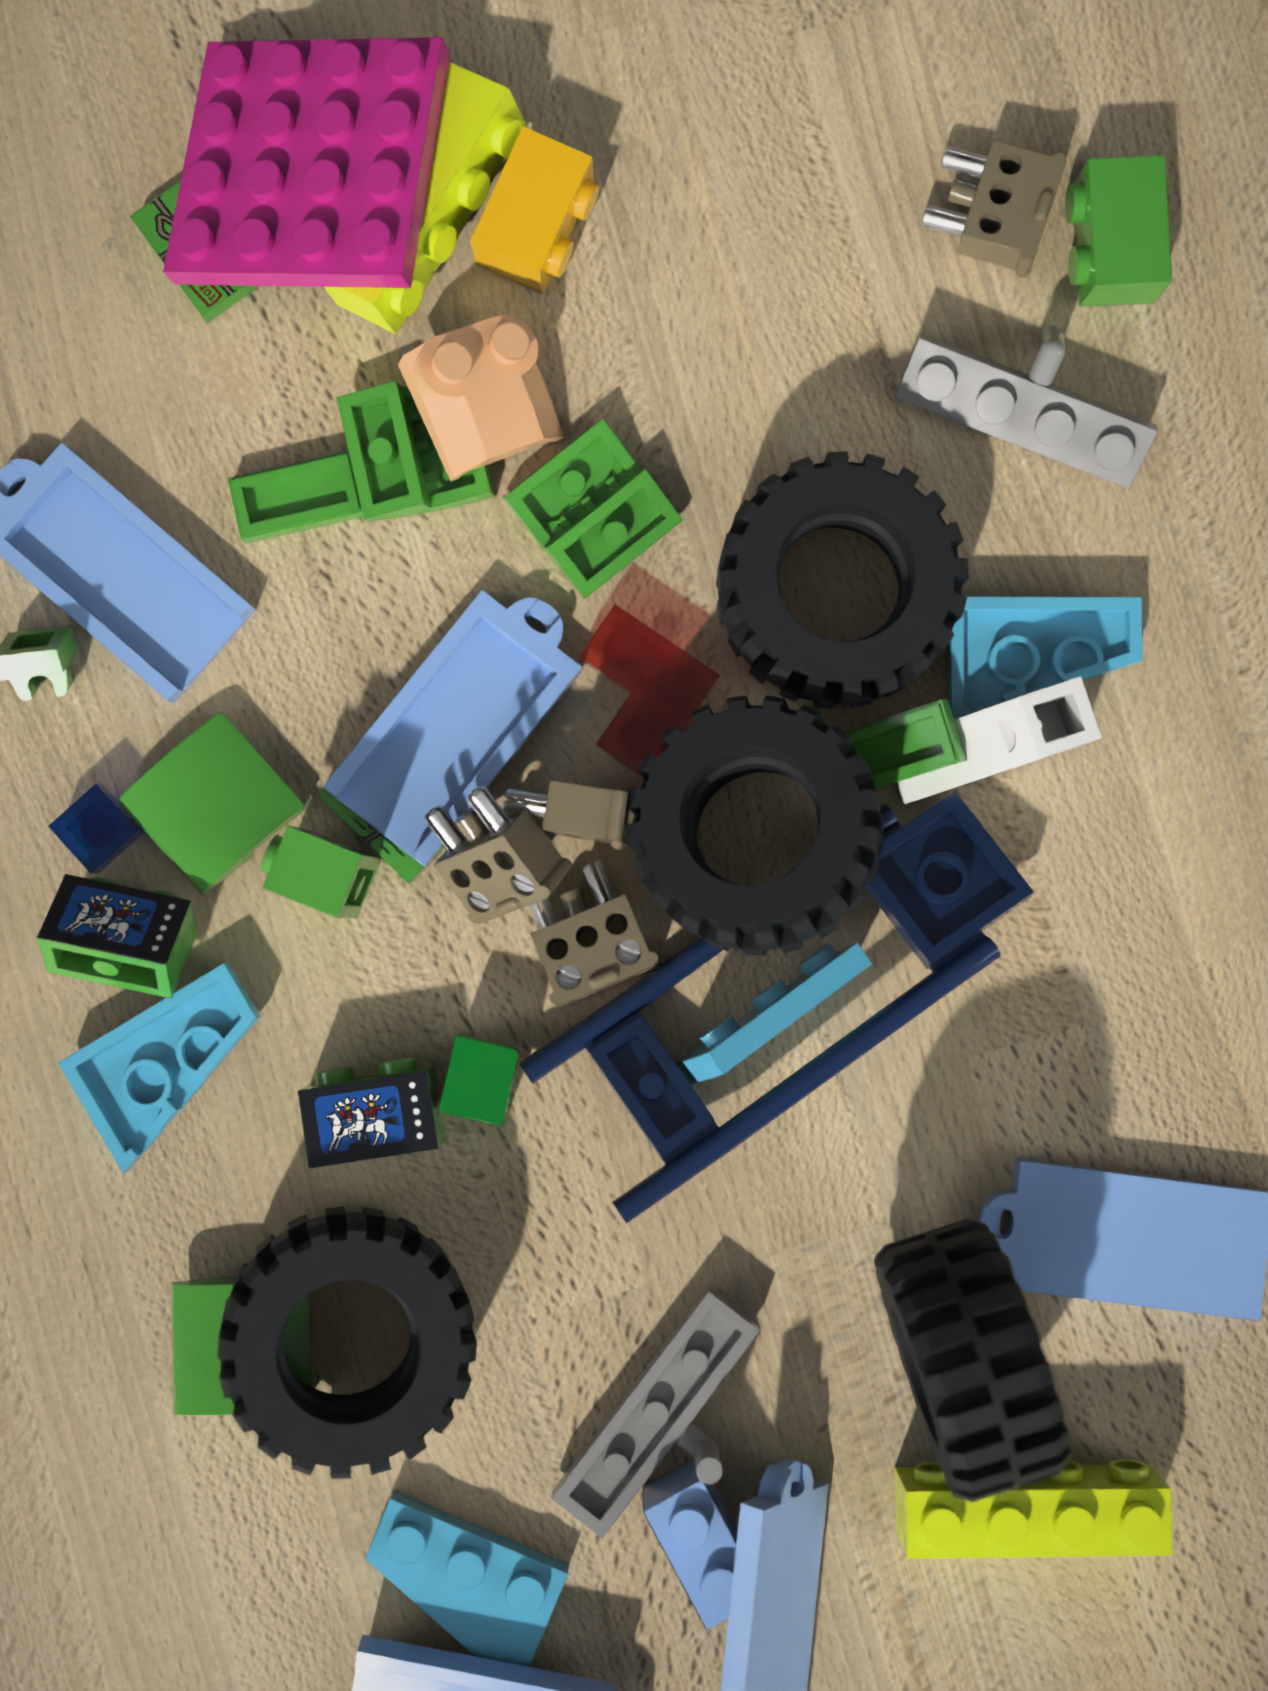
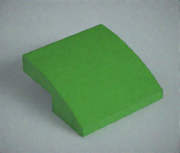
[336,381,496,522]
[502,418,683,599]
[119,711,305,896]
[171,1276,311,1415]

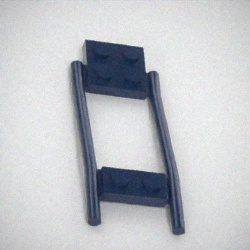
[519,791,1034,1224]

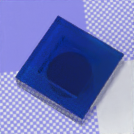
[48,784,145,874]

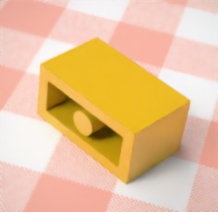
[470,126,600,294]

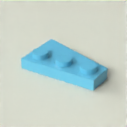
[947,596,1142,720]
[676,942,872,1085]
[58,963,262,1173]
[365,1490,569,1667]

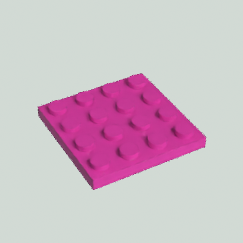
[163,37,450,288]

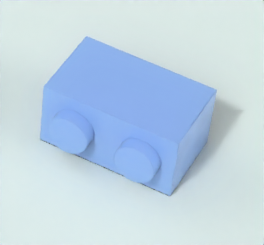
[642,1458,738,1630]

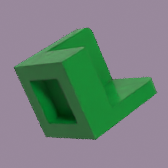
[438,1031,519,1126]

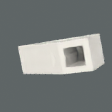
[896,676,1102,805]

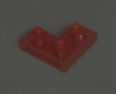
[579,604,720,780]

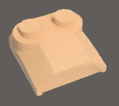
[398,315,564,481]

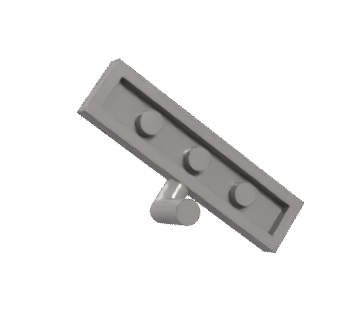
[895,325,1158,489]
[551,1287,760,1539]

